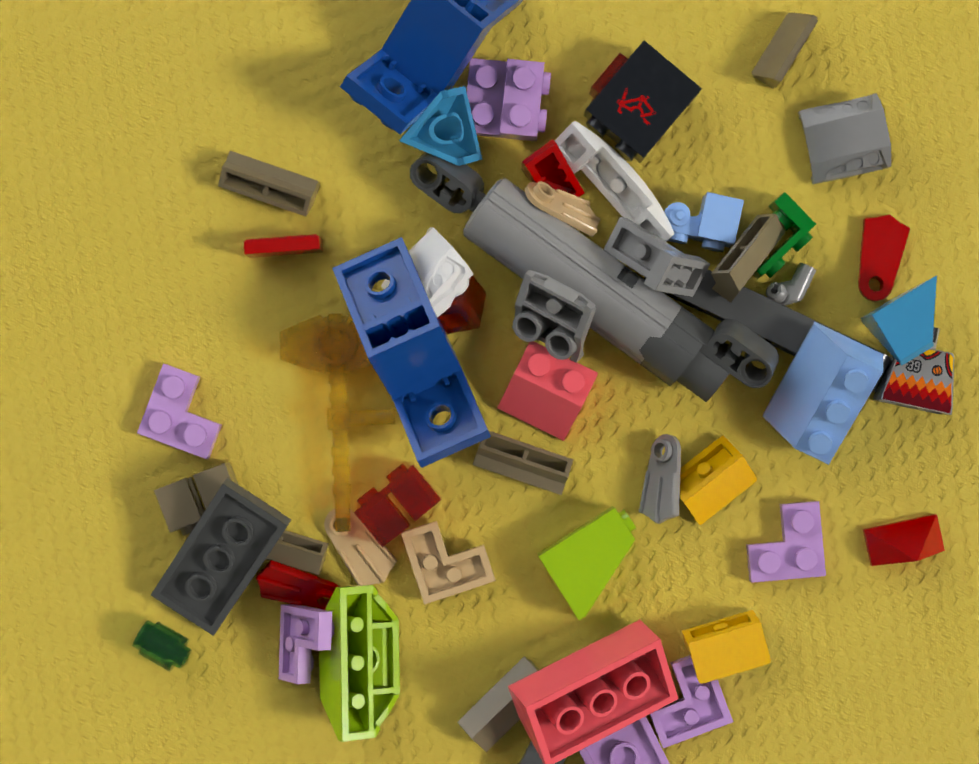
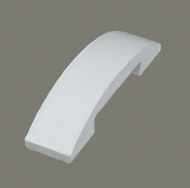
[555,121,674,242]

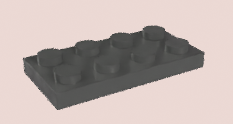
[151,478,291,636]

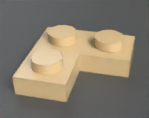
[401,521,496,605]

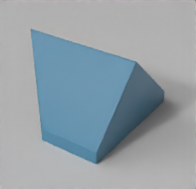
[399,86,483,166]
[861,275,937,366]

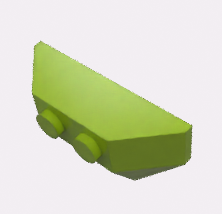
[319,585,400,742]

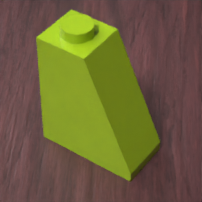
[538,506,636,620]

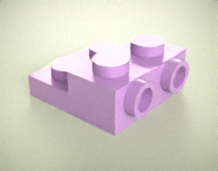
[467,58,551,141]

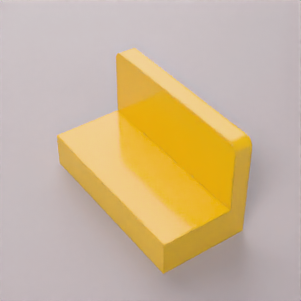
[680,435,757,525]
[681,610,771,684]

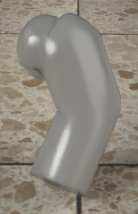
[766,263,816,306]

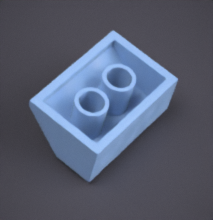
[763,322,883,465]

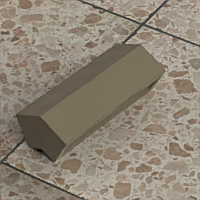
[218,151,320,217]
[711,214,785,303]
[473,431,573,495]
[266,530,329,575]
[457,656,539,752]

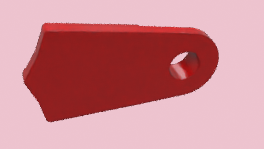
[858,214,910,301]
[256,560,340,610]

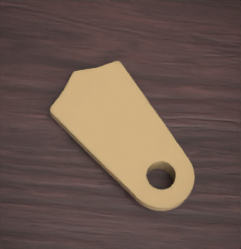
[525,181,600,237]
[324,507,397,586]

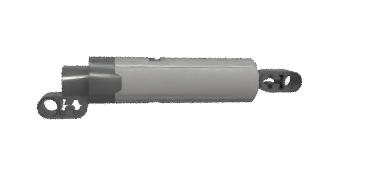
[410,152,779,402]

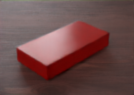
[244,234,323,258]

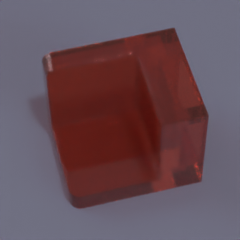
[438,275,486,334]

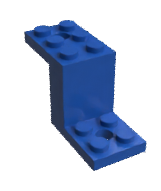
[340,0,523,135]
[332,237,491,468]

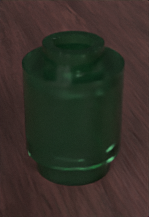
[132,620,192,672]

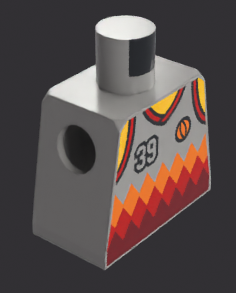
[873,327,954,415]

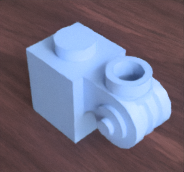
[664,192,744,252]

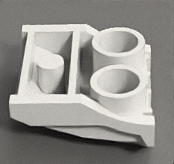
[381,227,474,317]

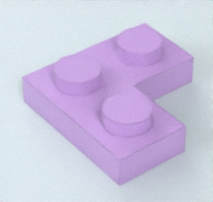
[137,363,222,459]
[746,501,826,583]
[278,604,334,684]
[650,655,733,748]

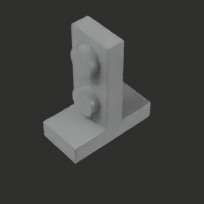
[604,217,710,297]

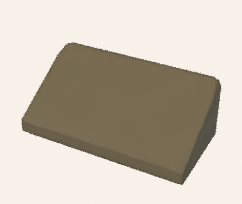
[752,12,818,88]

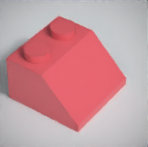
[497,341,598,441]

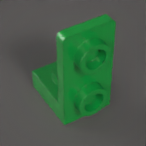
[753,192,816,279]

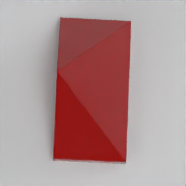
[521,139,585,197]
[863,514,945,566]

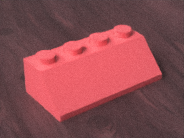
[508,620,678,764]

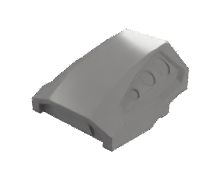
[798,93,891,185]
[512,270,596,363]

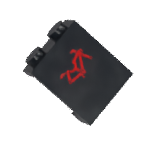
[584,40,702,163]

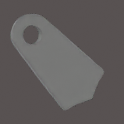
[639,434,681,524]

